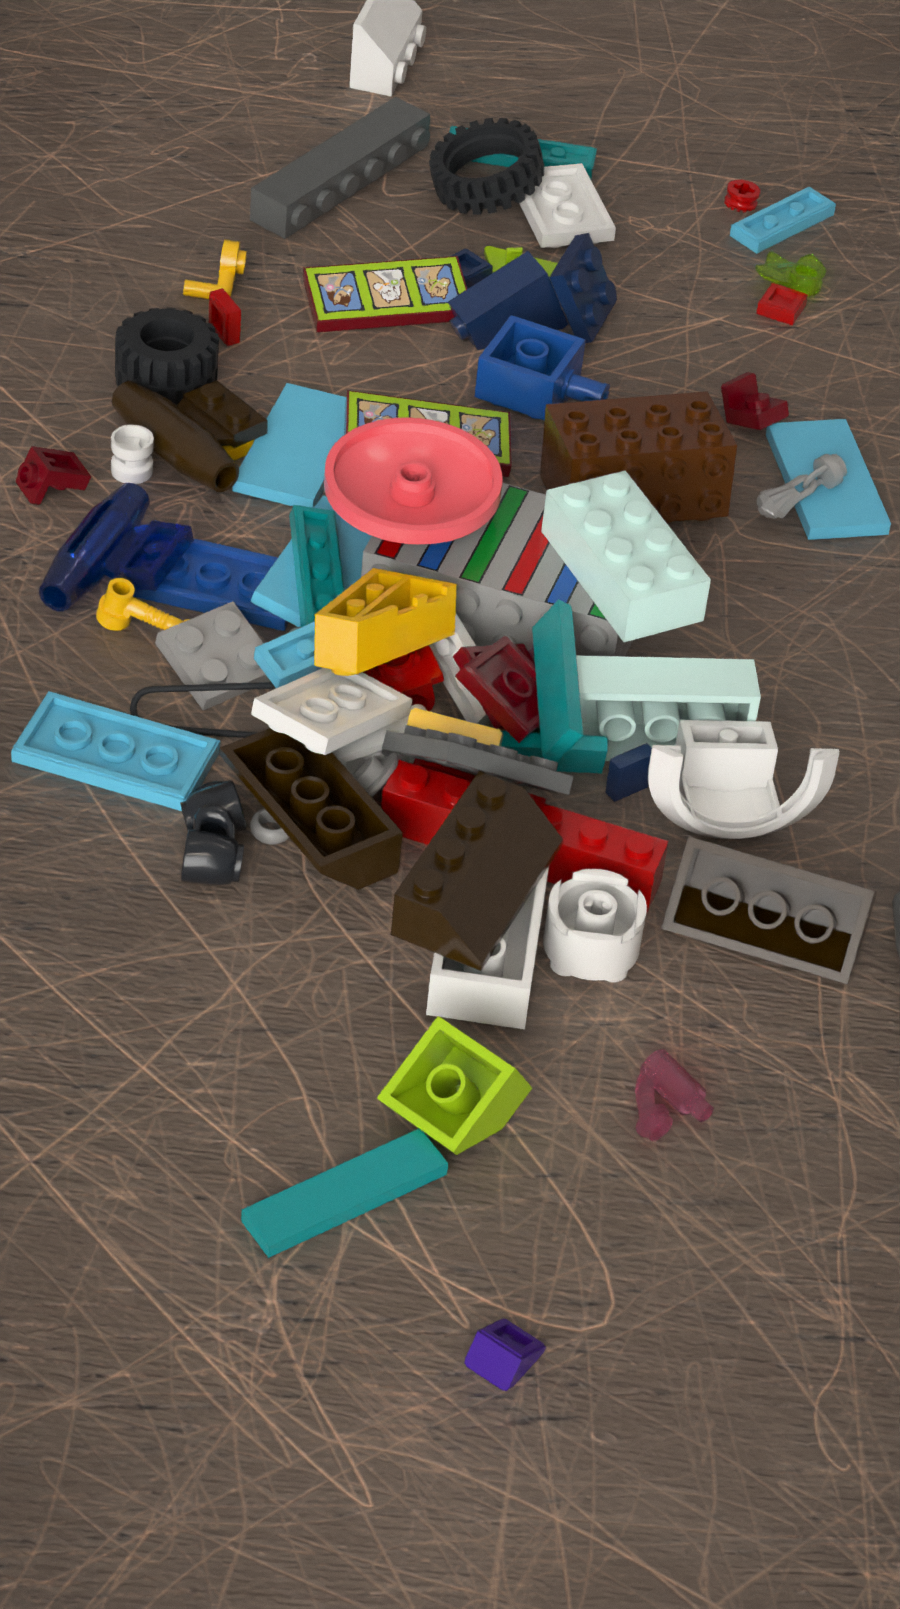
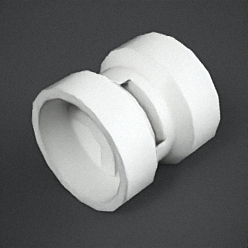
[111,424,154,484]

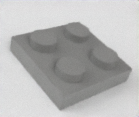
[155,602,270,711]

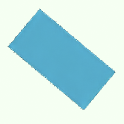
[232,383,346,508]
[765,419,891,540]
[250,495,372,627]
[11,691,220,811]

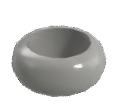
[250,808,289,845]

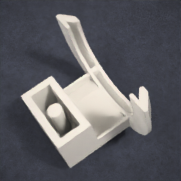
[648,720,840,839]

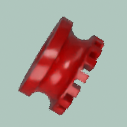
[724,179,760,213]

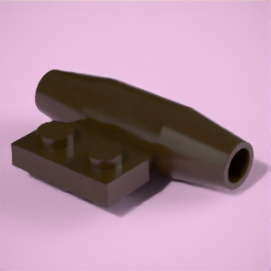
[112,380,268,492]

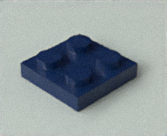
[549,233,617,343]

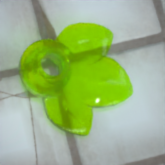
[755,251,826,297]

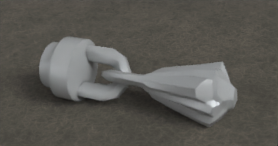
[757,454,847,519]

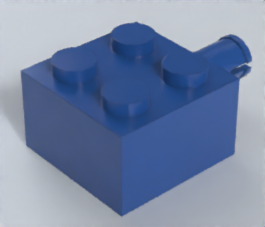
[475,315,610,420]

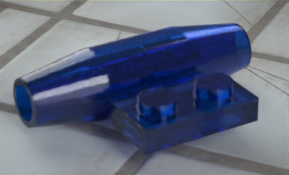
[39,483,194,612]

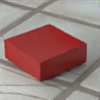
[756,283,808,326]
[208,288,241,346]

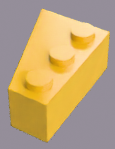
[314,568,457,676]

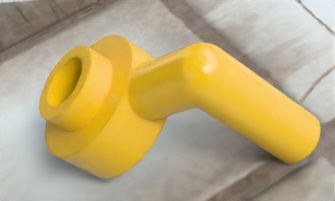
[183,239,247,299]

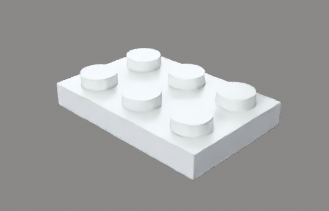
[519,163,616,248]
[251,668,413,755]

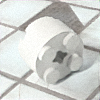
[543,869,647,982]

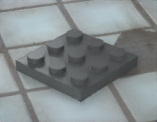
[382,725,574,795]

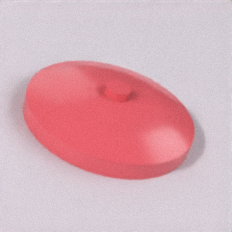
[324,418,502,545]

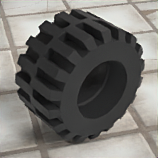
[115,307,219,405]

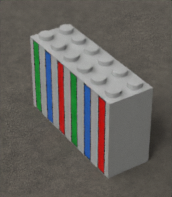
[361,482,633,662]

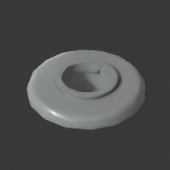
[352,753,399,797]

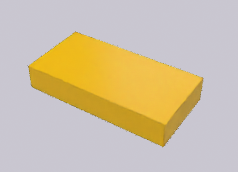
[407,708,504,746]

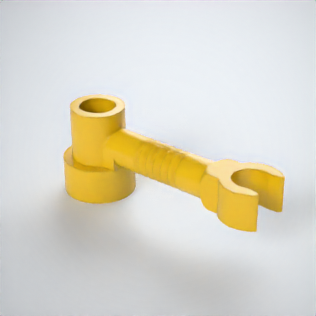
[96,578,190,631]

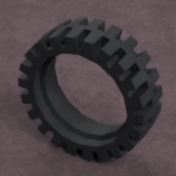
[429,118,545,215]

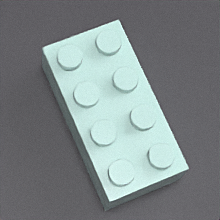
[541,471,711,642]
[576,655,761,761]

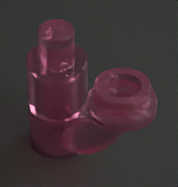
[635,1049,714,1141]

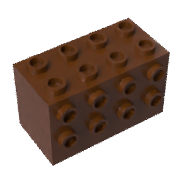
[540,391,737,524]

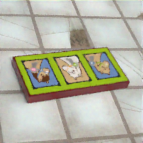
[303,256,467,333]
[344,390,512,477]

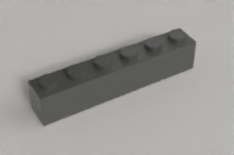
[250,97,430,239]

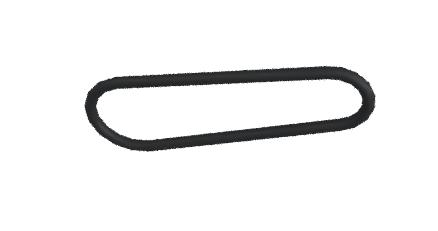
[130,682,276,738]

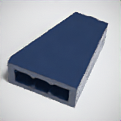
[448,251,568,350]

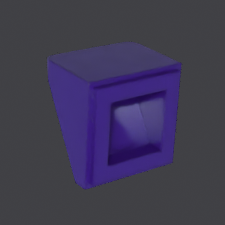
[464,1318,546,1391]

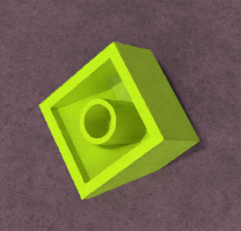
[377,1016,532,1155]

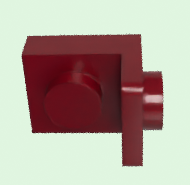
[721,372,789,430]
[16,446,92,505]

